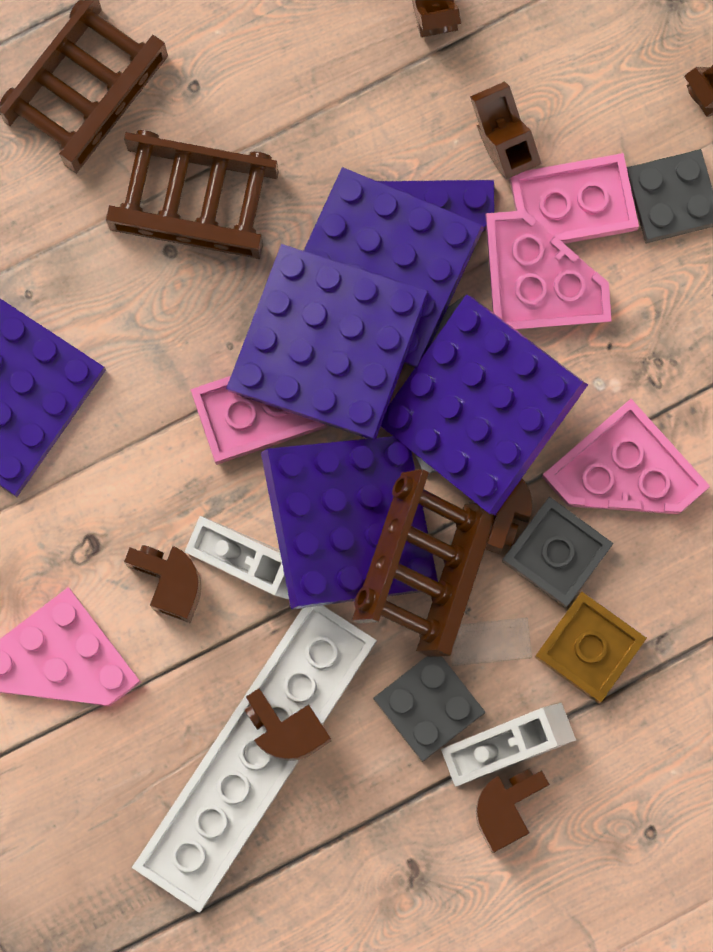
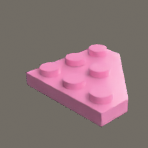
[485,210,612,329]
[542,399,710,514]
[0,587,141,707]

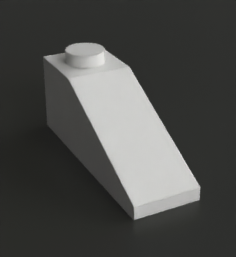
[185,516,289,599]
[441,703,576,787]

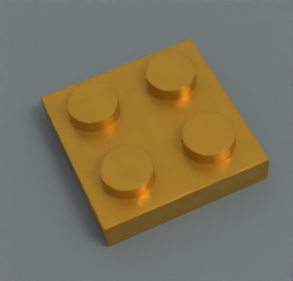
[535,591,647,704]

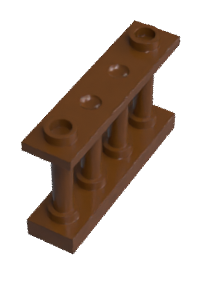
[0,0,168,174]
[106,130,279,259]
[352,469,497,657]

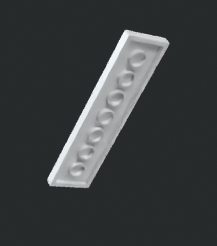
[132,605,377,913]

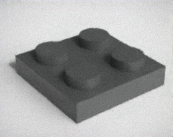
[627,149,713,244]
[502,496,614,608]
[373,656,485,762]

